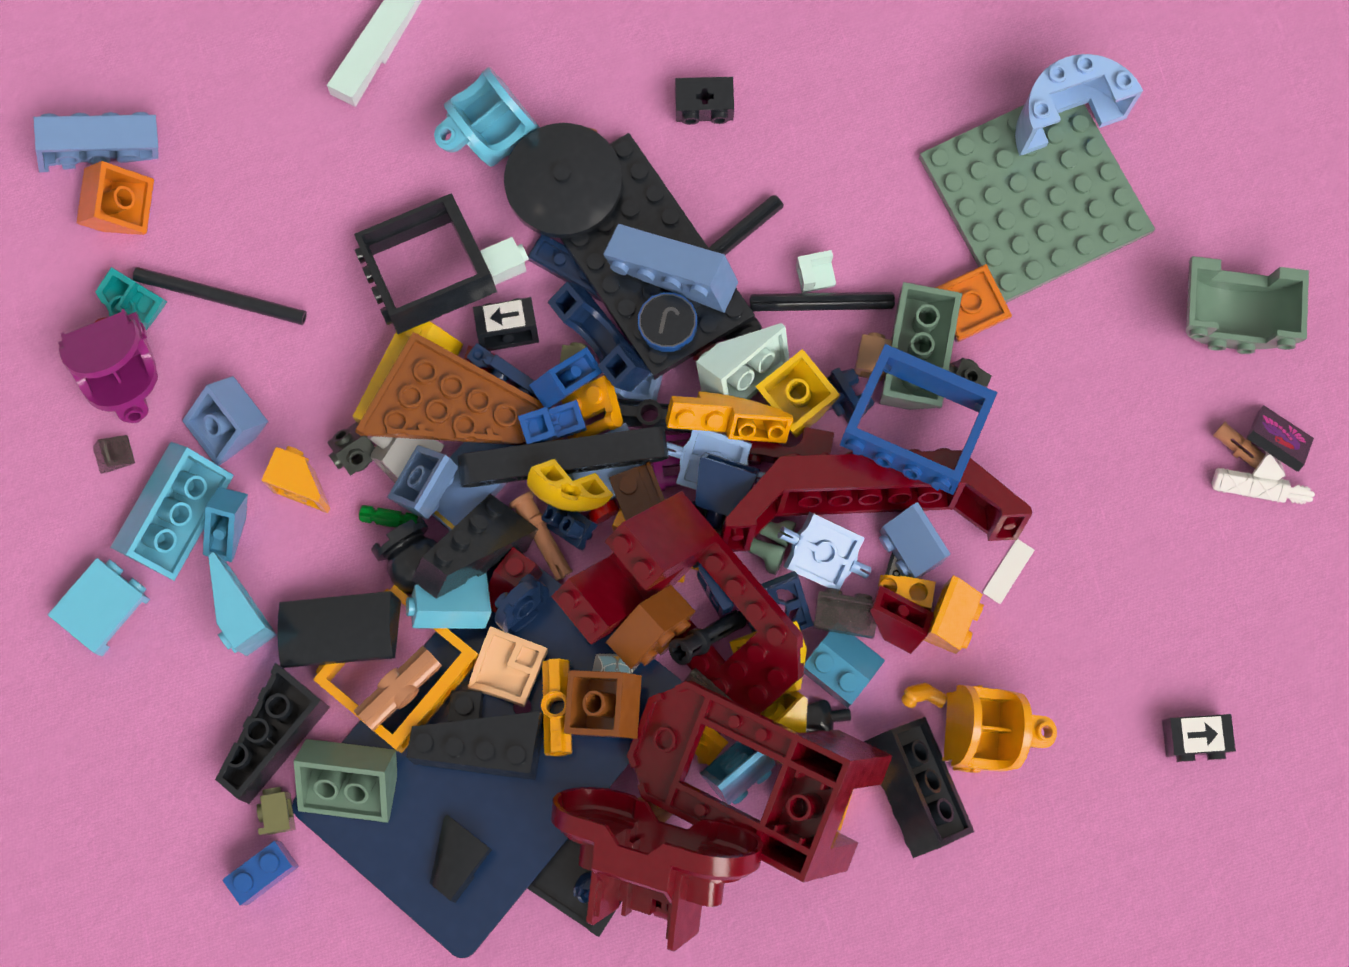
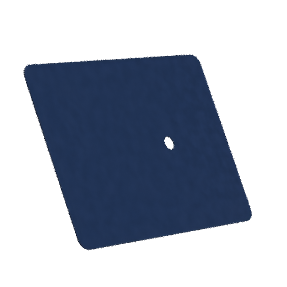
[292,553,683,958]

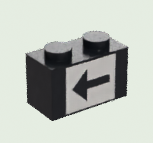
[473,297,539,351]
[1162,714,1236,762]

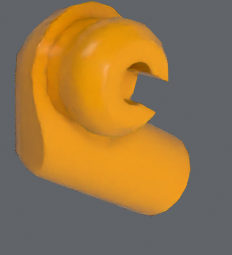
[901,682,948,709]

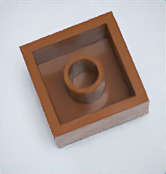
[606,585,696,669]
[564,670,642,739]

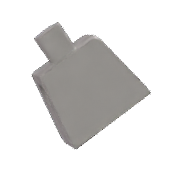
[367,436,445,483]

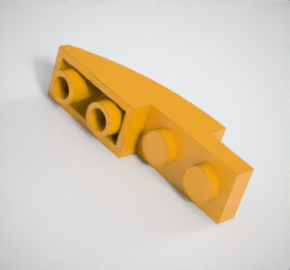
[665,391,793,443]

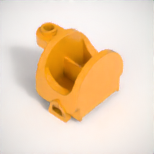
[942,685,1057,773]

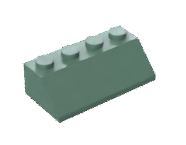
[879,282,962,410]

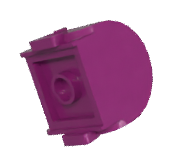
[58,309,158,423]

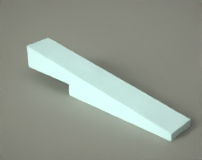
[327,0,422,107]

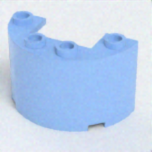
[1015,54,1143,156]

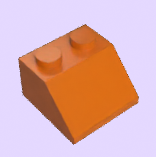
[76,161,154,235]

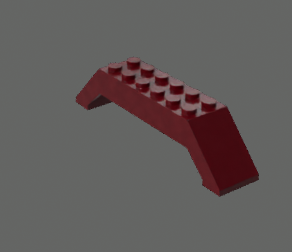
[721,448,1032,552]

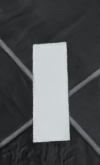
[983,539,1035,604]

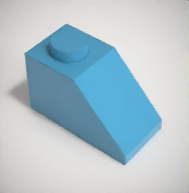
[203,487,248,562]

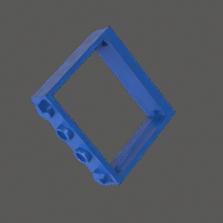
[840,344,998,495]

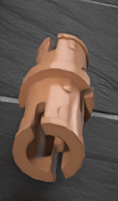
[1213,421,1265,469]

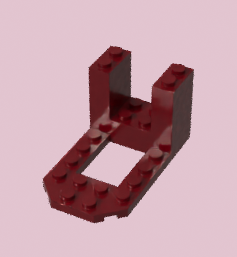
[551,491,804,714]
[627,681,893,883]

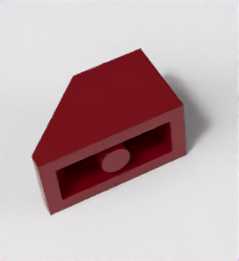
[488,547,543,614]
[870,585,934,654]

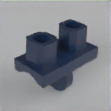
[826,367,874,423]
[541,505,598,551]

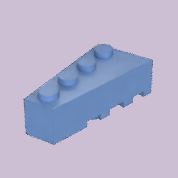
[33,112,158,173]
[603,224,738,313]

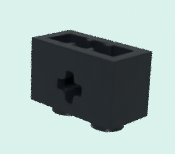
[675,77,734,125]

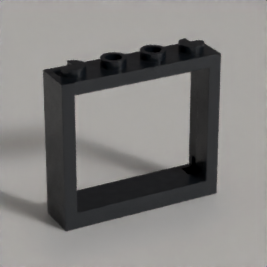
[354,193,497,334]

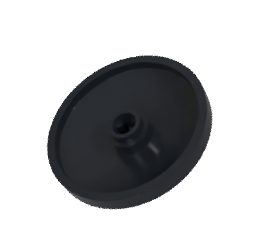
[504,123,622,238]

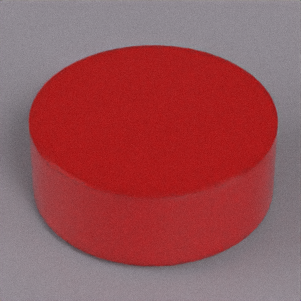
[588,500,619,524]

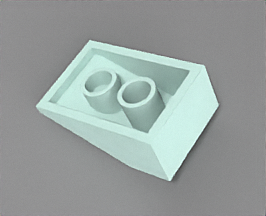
[696,323,789,400]

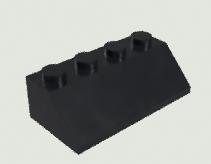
[864,717,975,858]

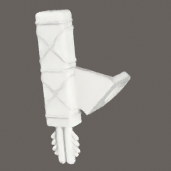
[1211,452,1315,504]

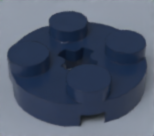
[495,574,549,633]

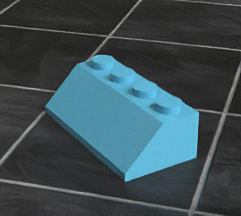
[110,442,234,581]

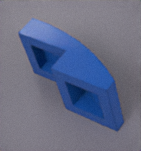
[518,400,587,445]

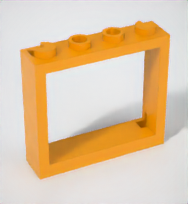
[313,585,479,753]

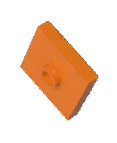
[935,264,1012,342]

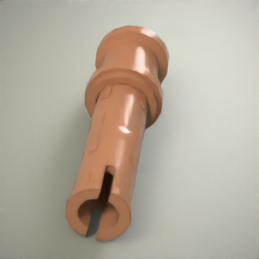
[509,491,573,581]

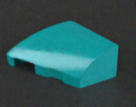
[95,267,167,330]

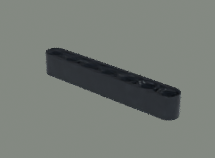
[457,427,669,488]

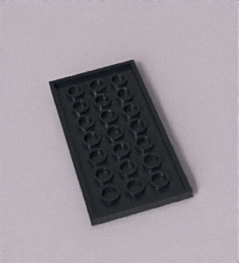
[560,133,755,380]

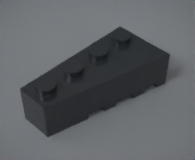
[412,493,538,599]
[215,663,330,804]

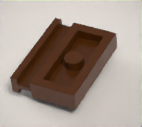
[609,462,665,521]

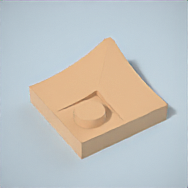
[468,626,548,707]

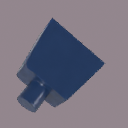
[695,452,760,530]

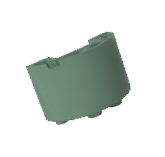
[1186,256,1309,354]

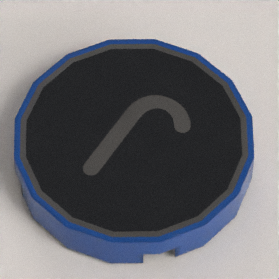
[638,293,697,352]

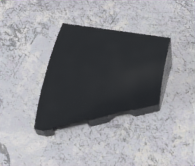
[430,815,492,903]

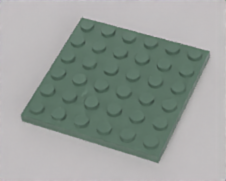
[919,104,1155,303]

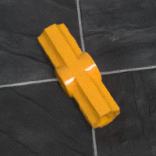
[541,658,572,757]

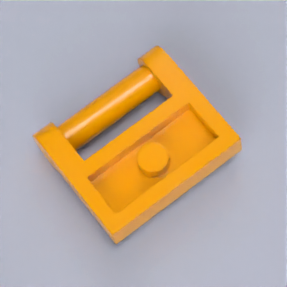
[561,376,623,439]

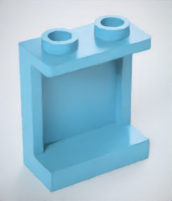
[48,558,150,656]

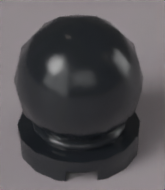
[371,517,437,594]

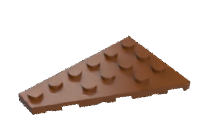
[355,332,562,445]

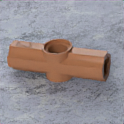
[354,646,442,731]

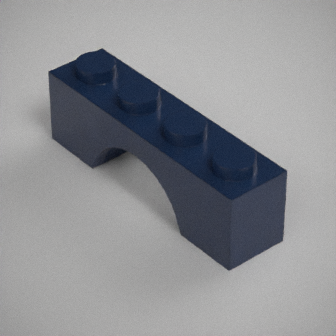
[548,281,651,392]

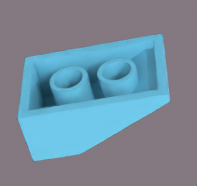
[208,552,277,656]

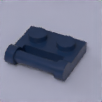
[697,563,734,618]

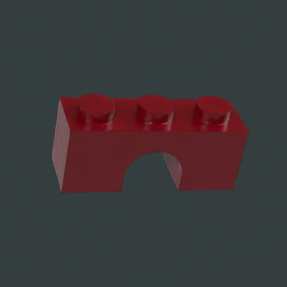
[744,427,834,465]

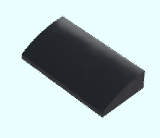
[277,591,401,668]

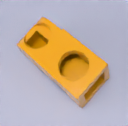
[878,575,936,611]

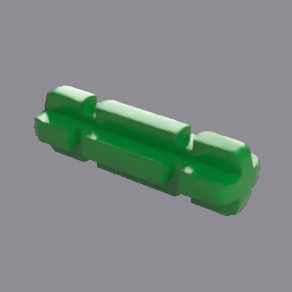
[359,505,419,528]

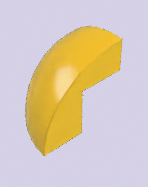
[527,459,613,512]

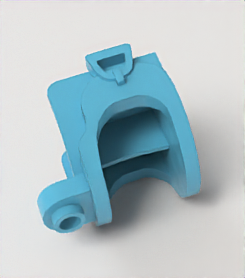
[434,67,540,167]

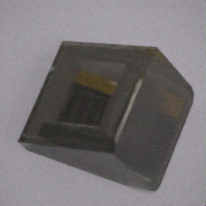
[93,435,135,474]

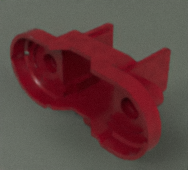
[551,787,763,952]

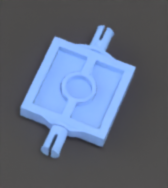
[667,430,765,490]
[778,512,871,593]

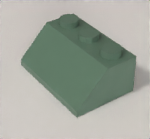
[294,739,397,823]

